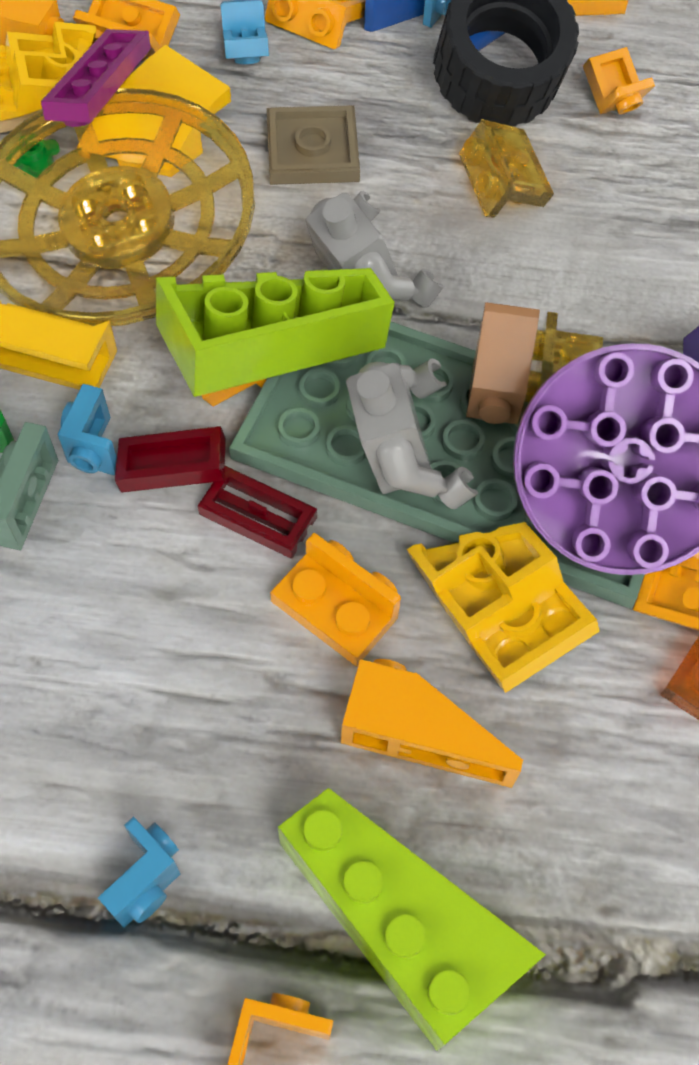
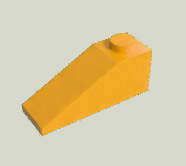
[341,659,523,788]

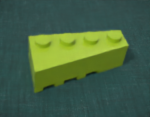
[156,268,395,397]
[278,788,546,1051]

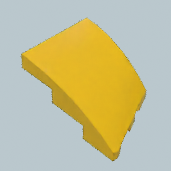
[0,21,96,121]
[77,44,231,177]
[406,522,600,693]

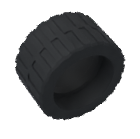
[433,0,579,128]

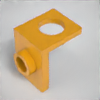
[227,993,333,1065]

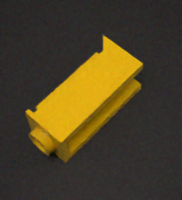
[0,301,117,390]

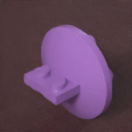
[513,343,699,575]

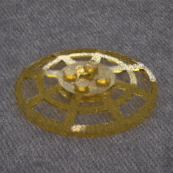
[0,88,255,326]

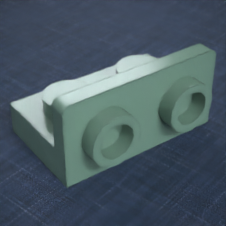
[0,422,59,551]

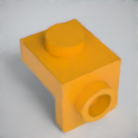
[583,47,655,114]

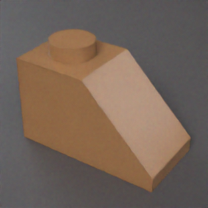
[466,302,540,424]

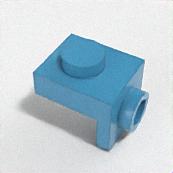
[220,0,269,64]
[57,384,117,475]
[98,816,181,928]

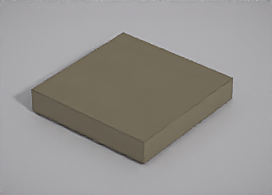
[267,105,360,185]

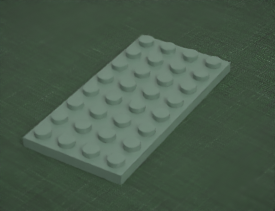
[229,322,645,609]

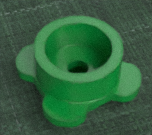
[5,133,60,178]

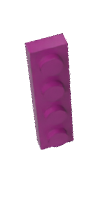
[41,29,151,127]

